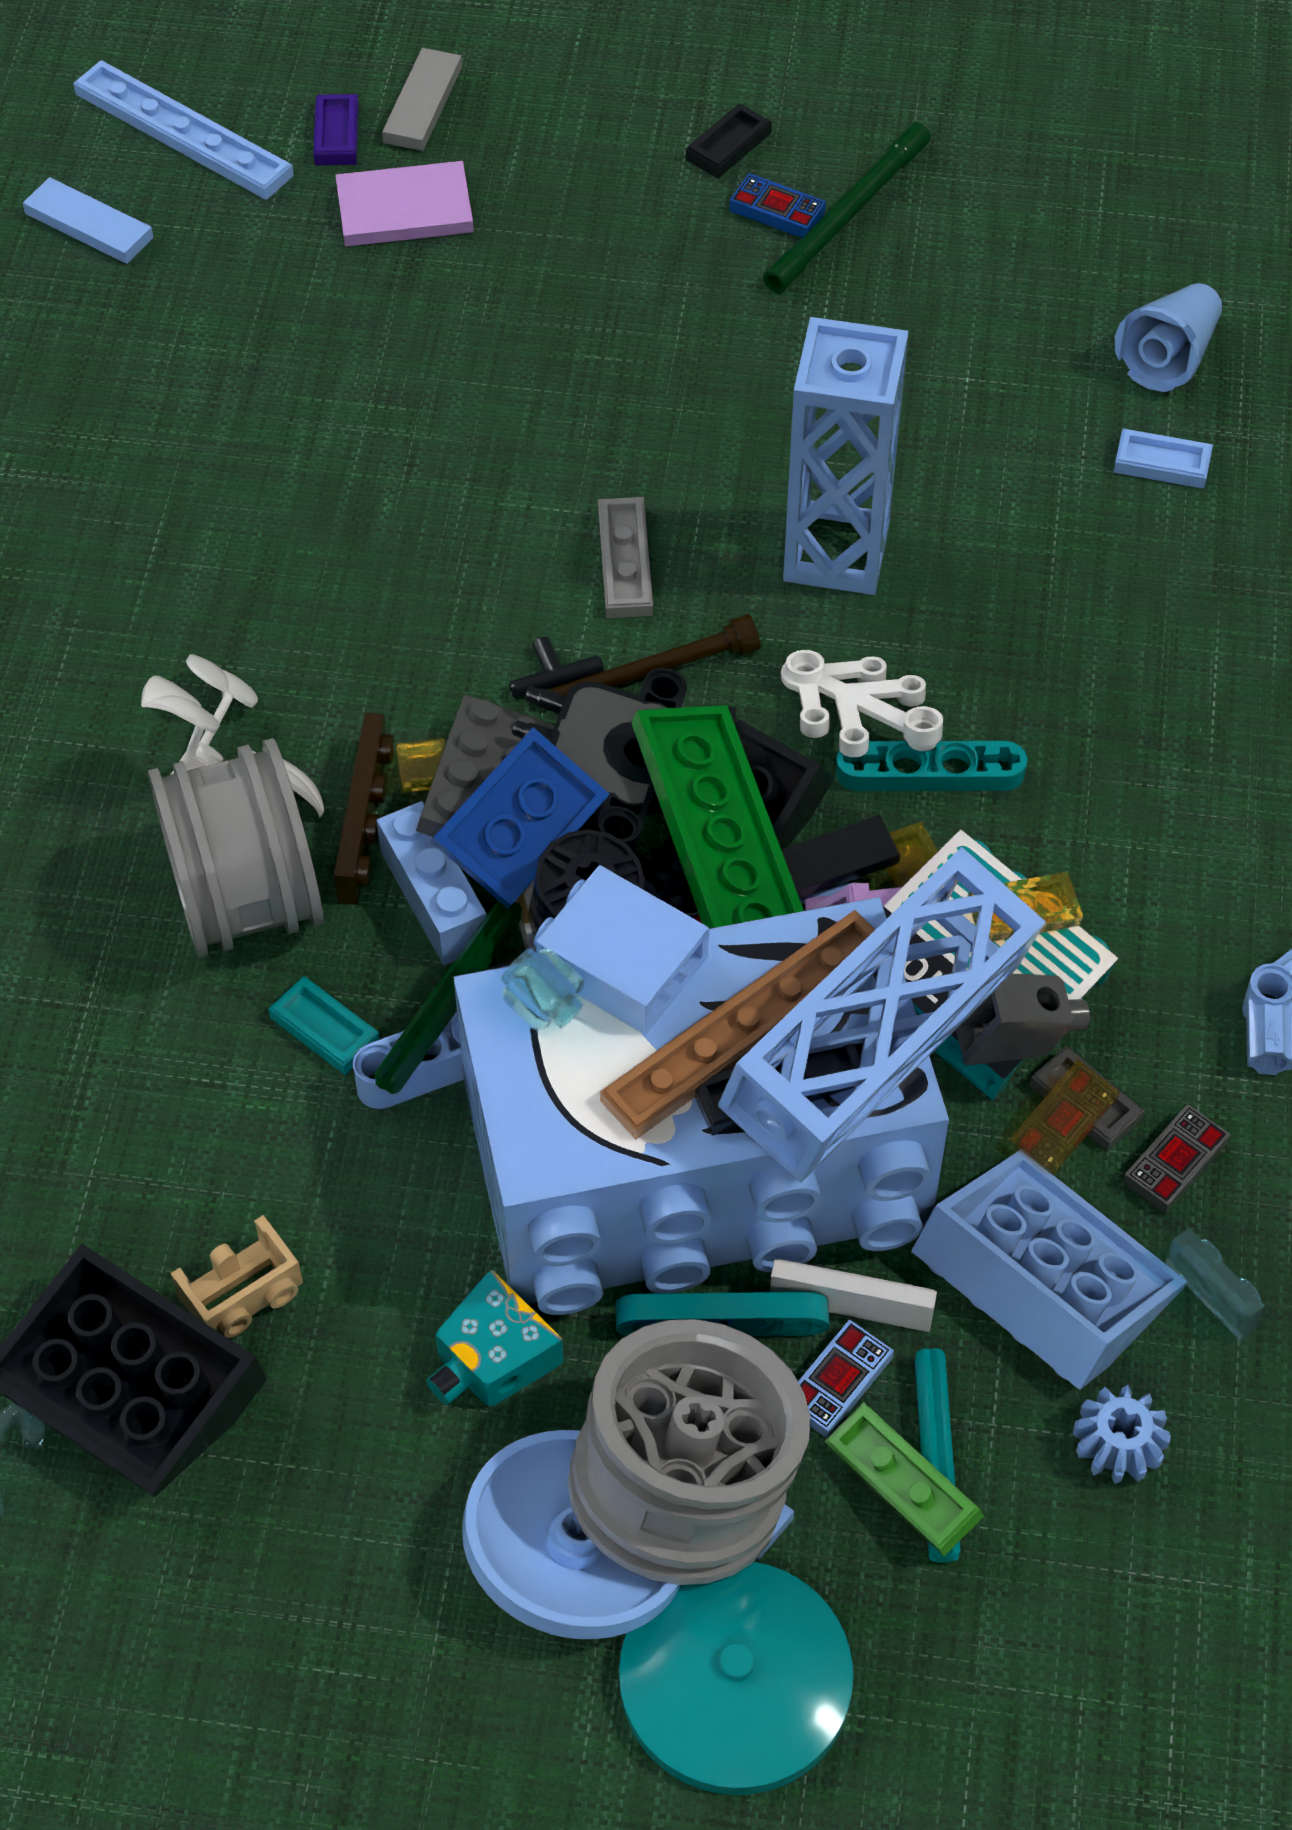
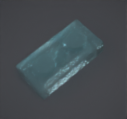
[1165,1228,1265,1341]

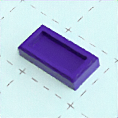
[313,94,359,165]

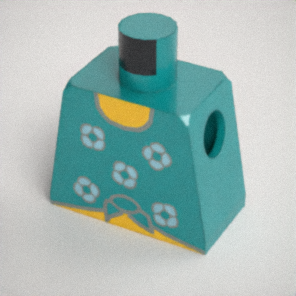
[426,1270,564,1406]

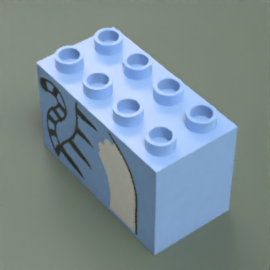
[454,897,949,1315]

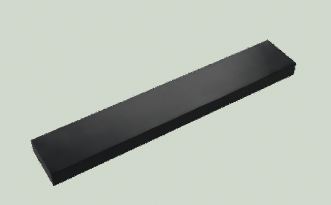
[664,815,900,914]

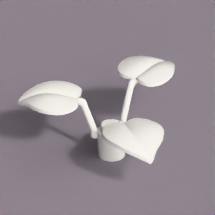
[141,654,324,818]

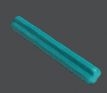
[915,1348,960,1563]

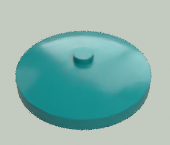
[619,1562,853,1795]

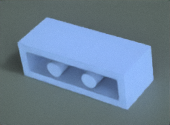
[376,801,486,966]

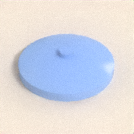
[462,1430,681,1639]

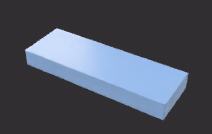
[23,177,154,264]

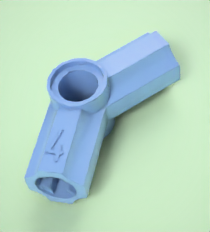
[1242,949,1292,1075]

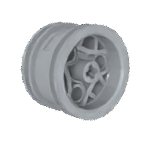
[147,738,324,959]
[567,1319,810,1585]

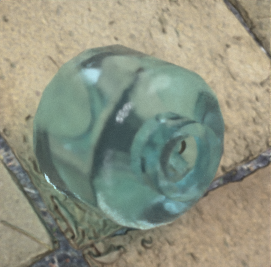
[501,947,584,1030]

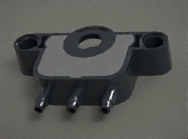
[500,668,687,852]

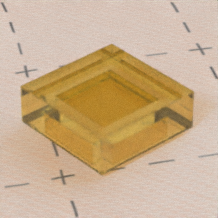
[396,738,445,793]

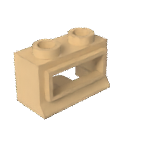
[171,1215,303,1338]

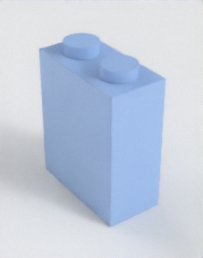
[534,865,709,1035]

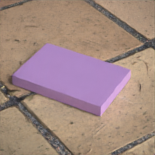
[336,161,474,247]

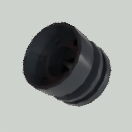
[528,829,645,936]

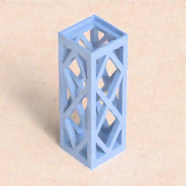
[783,317,909,595]
[718,847,1046,1183]

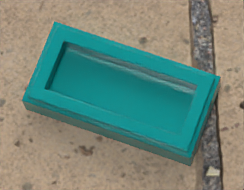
[268,976,380,1075]

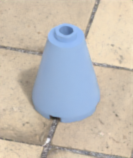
[1114,283,1222,392]

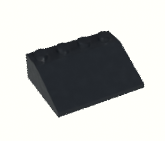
[0,1244,267,1498]

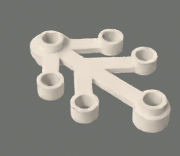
[781,650,943,757]

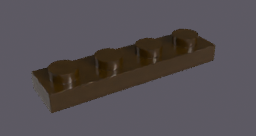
[334,713,395,905]

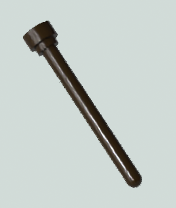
[548,614,760,696]

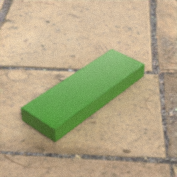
[824,1402,984,1557]

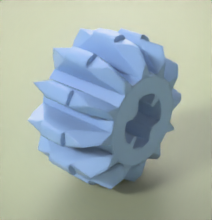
[1073,1385,1171,1485]

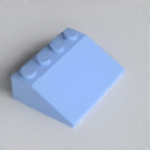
[911,1150,1188,1390]

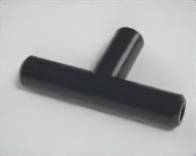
[509,637,604,699]

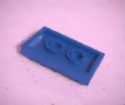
[431,727,610,909]

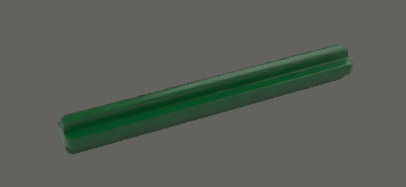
[375,901,522,1094]

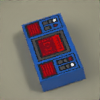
[729,173,826,238]

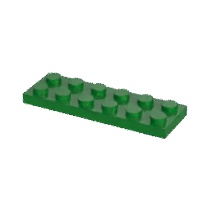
[631,705,804,929]

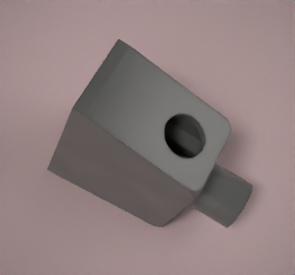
[956,973,1090,1065]

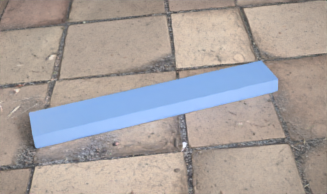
[73,60,294,200]

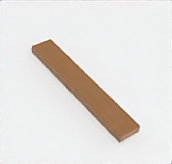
[600,910,875,1140]

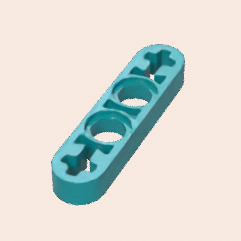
[835,741,1028,791]
[615,1292,830,1336]

